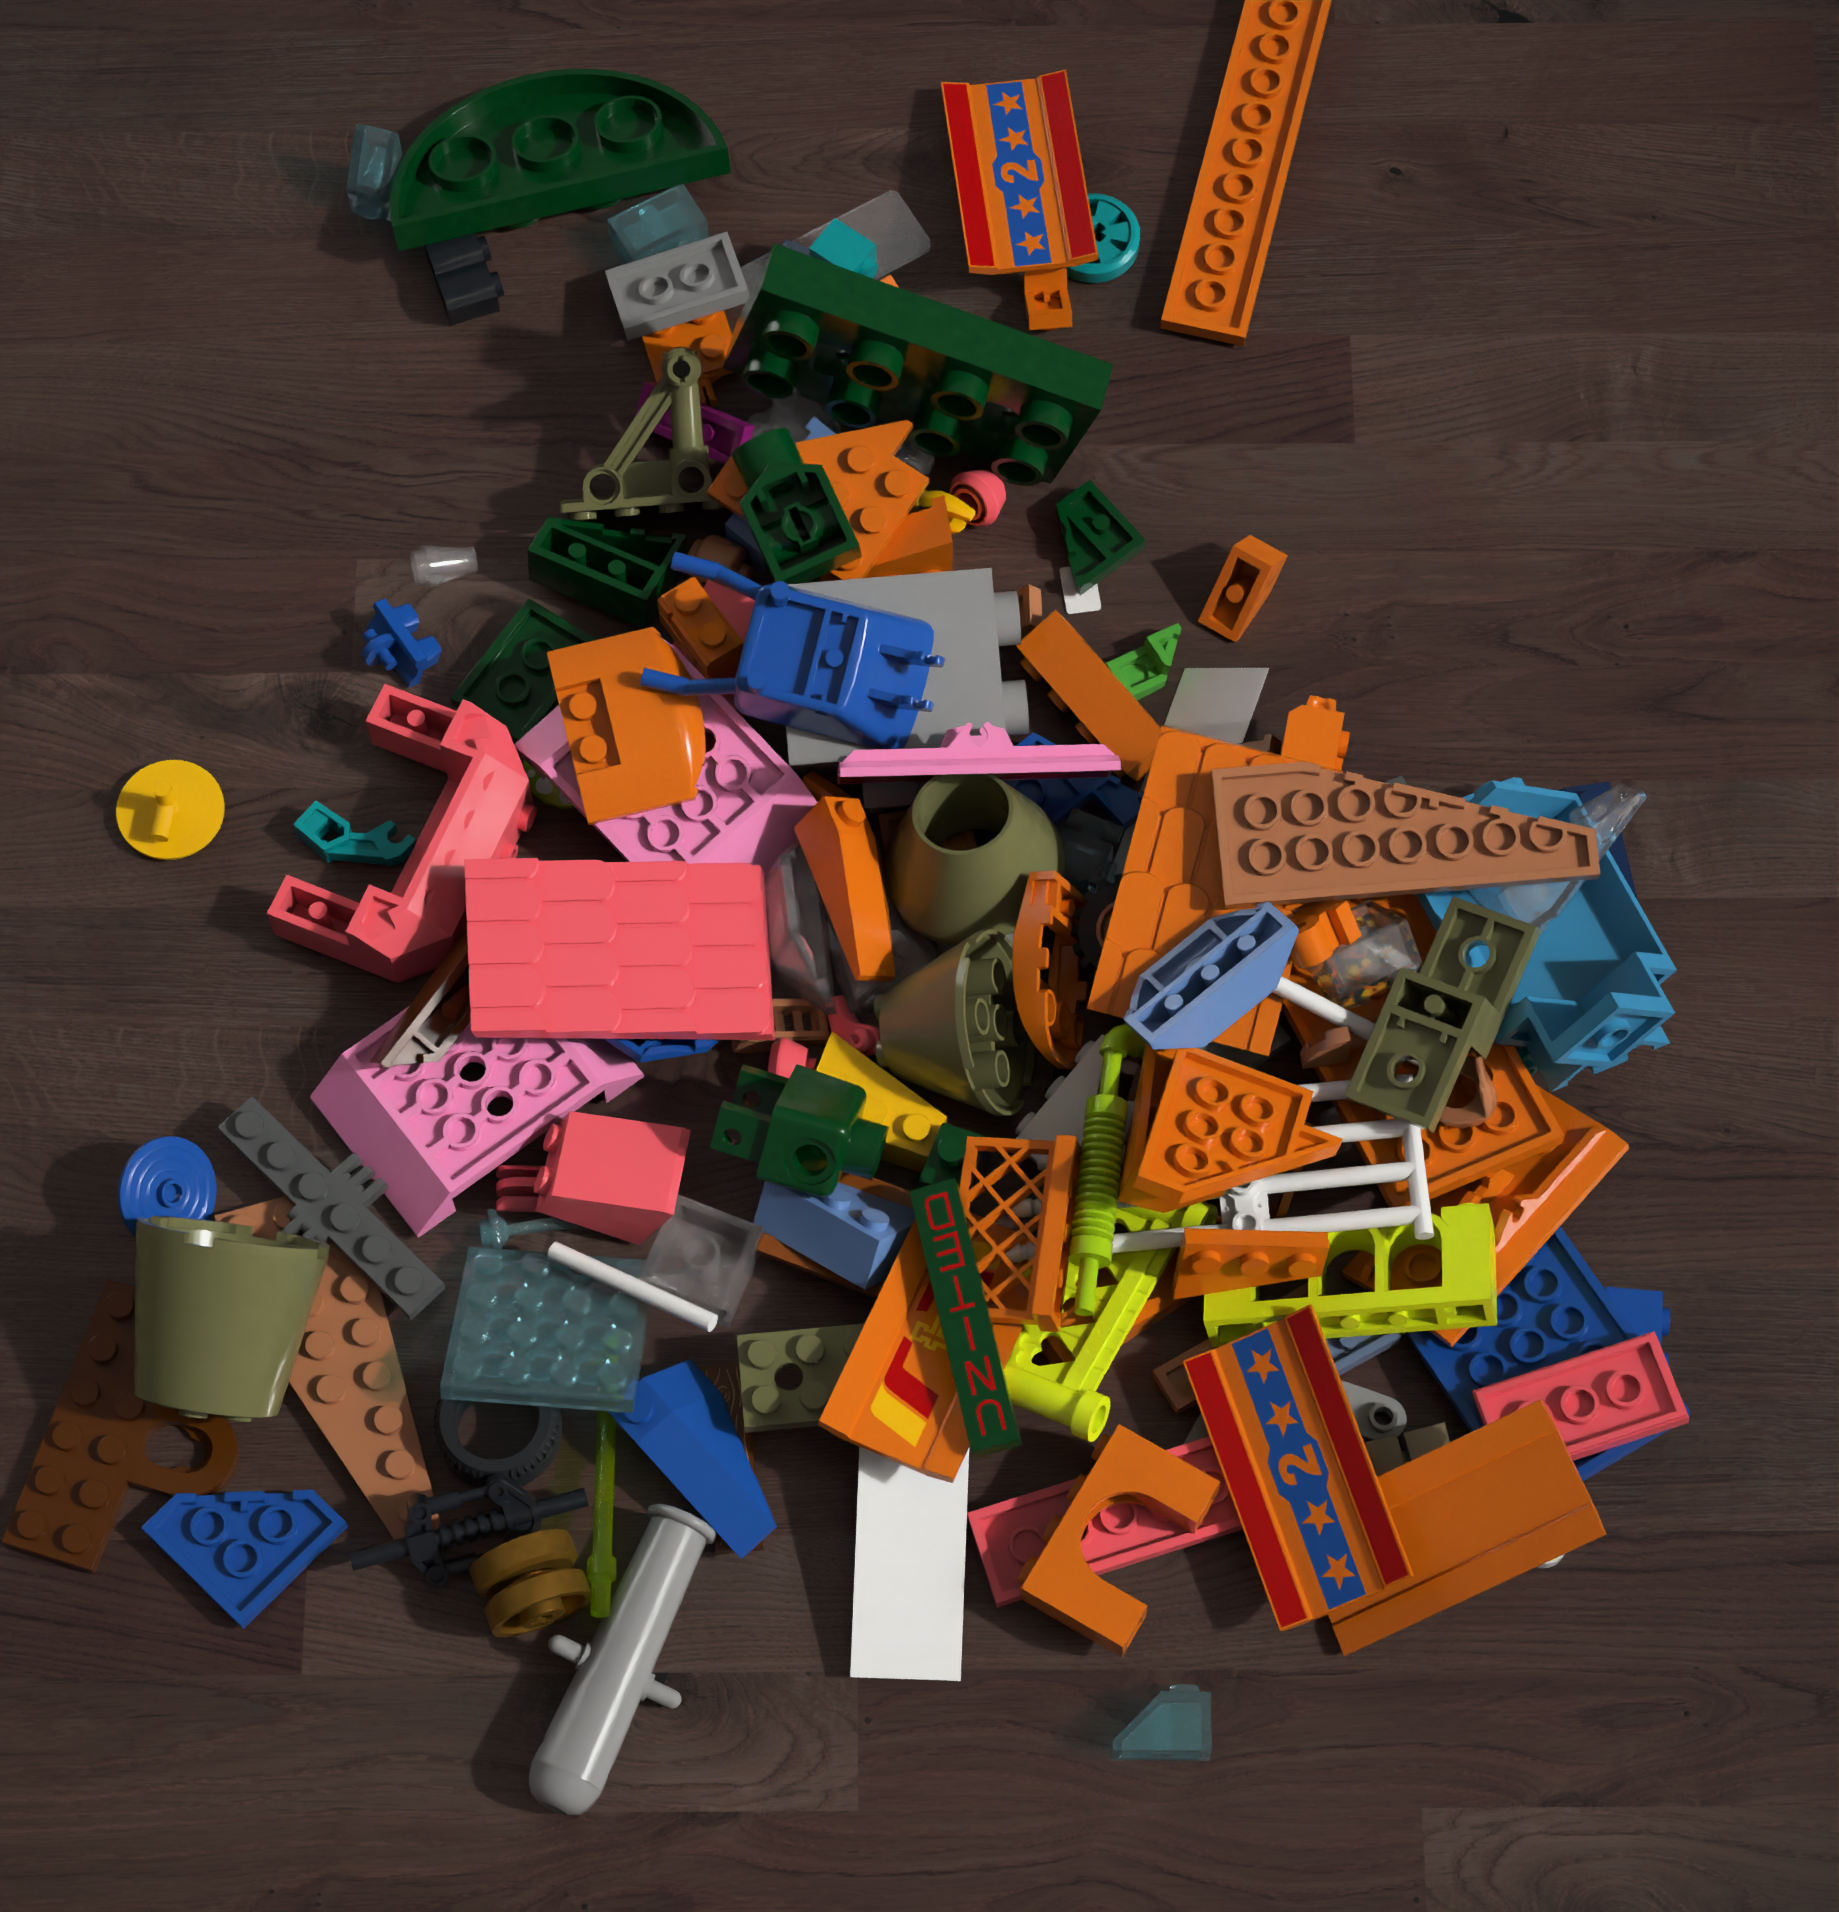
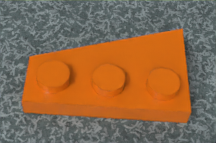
[1172,1228,1329,1300]

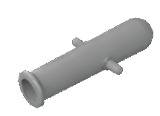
[529,1504,716,1815]

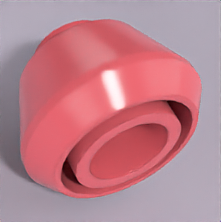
[949,469,1006,527]
[768,1037,818,1078]

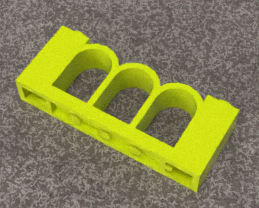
[1203,1203,1497,1348]

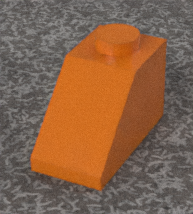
[1198,535,1288,643]

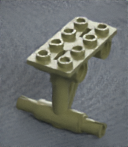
[559,347,725,520]

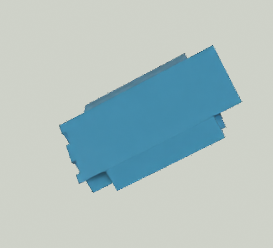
[1416,777,1677,1093]

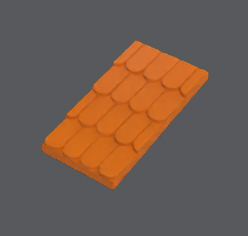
[1087,725,1341,1056]

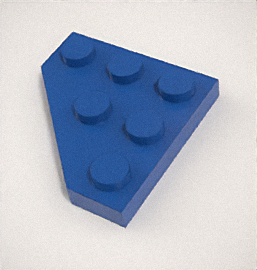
[141,1489,348,1630]

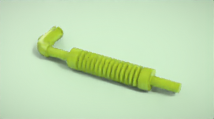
[1068,1024,1146,1316]

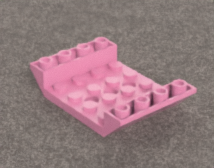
[514,638,817,879]
[310,1007,644,1238]

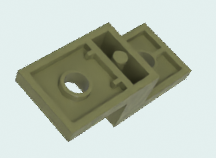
[1344,896,1541,1133]
[737,1323,865,1440]

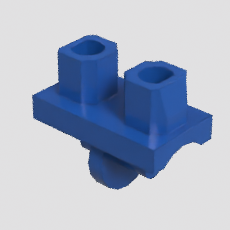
[361,598,442,688]

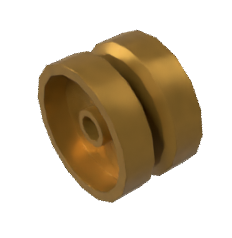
[469,1529,593,1638]

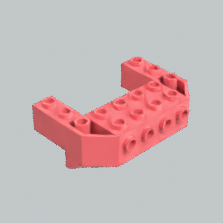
[267,684,537,983]

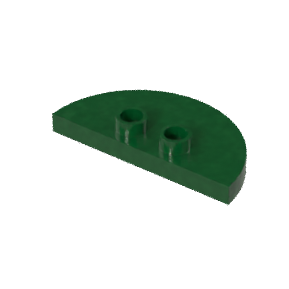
[390,69,731,251]

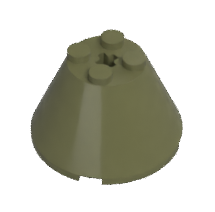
[874,929,1037,1116]

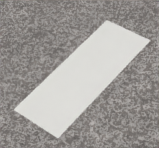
[1107,668,1269,884]
[850,1447,969,1681]

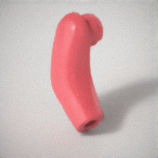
[825,995,880,1056]

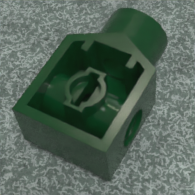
[732,428,862,584]

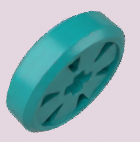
[1066,193,1140,283]

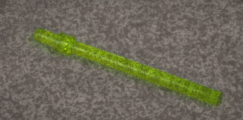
[587,1348,618,1618]

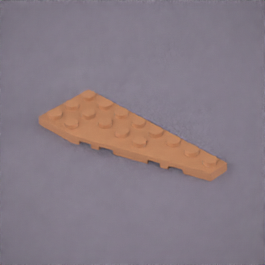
[1211,762,1601,909]
[214,1196,441,1540]

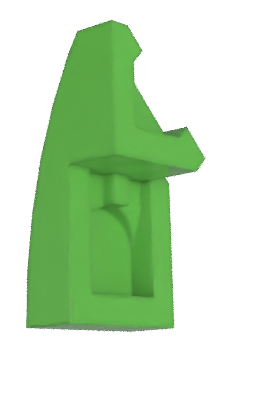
[1106,623,1181,701]

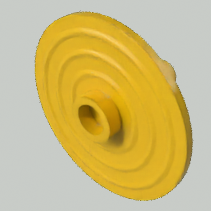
[116,760,225,860]

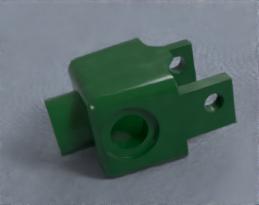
[710,1064,889,1197]

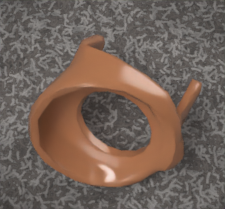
[1439,1056,1497,1129]

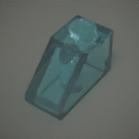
[346,123,403,221]
[1111,1684,1212,1761]

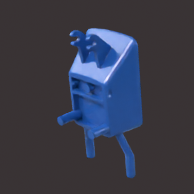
[640,552,945,749]

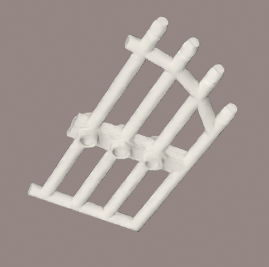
[1005,1073,1434,1263]

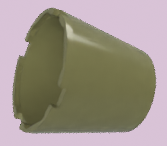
[134,1216,330,1422]

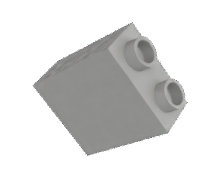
[786,568,1029,776]

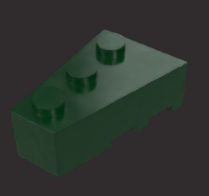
[527,517,687,629]

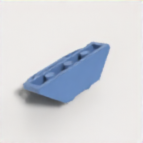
[1124,901,1299,1050]

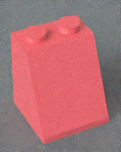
[534,1111,691,1245]

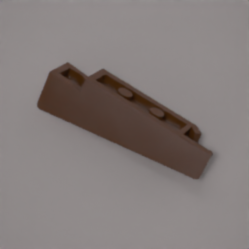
[370,927,471,1067]

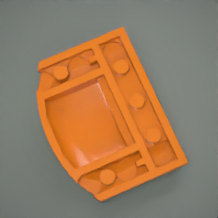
[547,627,706,825]

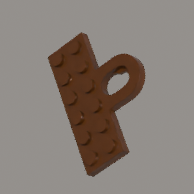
[2,1279,239,1575]

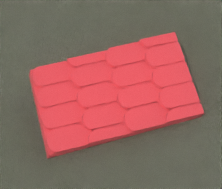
[464,858,775,1040]

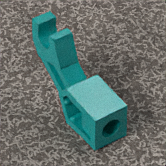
[293,800,416,867]

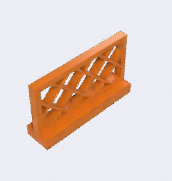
[959,1135,1081,1332]

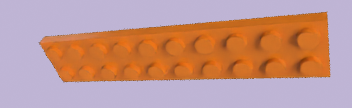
[1160,0,1332,346]

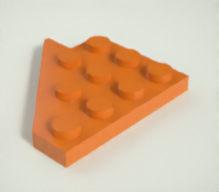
[707,420,929,580]
[1132,1048,1342,1204]

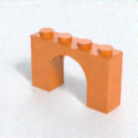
[1017,1424,1220,1658]

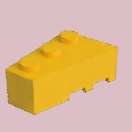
[816,1031,947,1173]

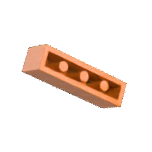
[1016,609,1161,783]

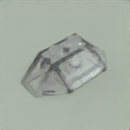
[764,840,837,1015]

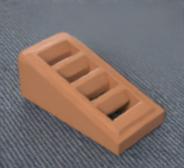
[731,998,829,1054]

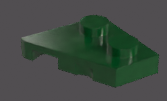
[1056,480,1146,596]

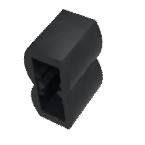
[424,233,504,325]

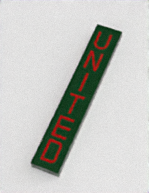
[909,1178,1022,1458]

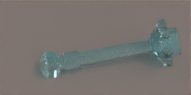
[479,1209,588,1256]

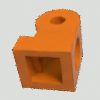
[1290,900,1362,968]

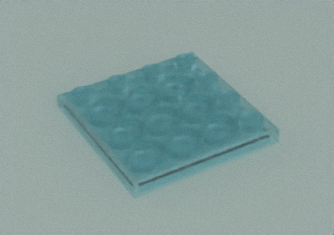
[440,1247,656,1413]

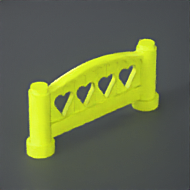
[1004,1178,1217,1442]

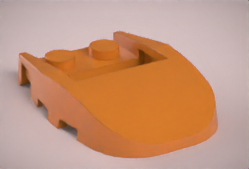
[1012,870,1090,1070]

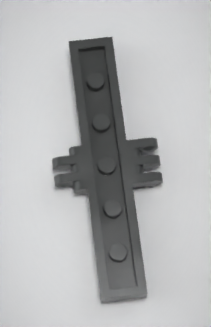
[217,1096,445,1320]

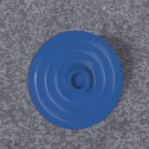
[118,1136,217,1238]

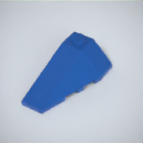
[607,1359,777,1560]

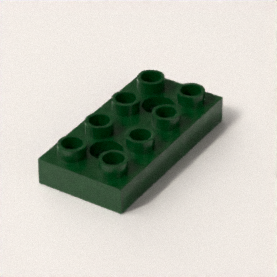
[723,243,1113,486]

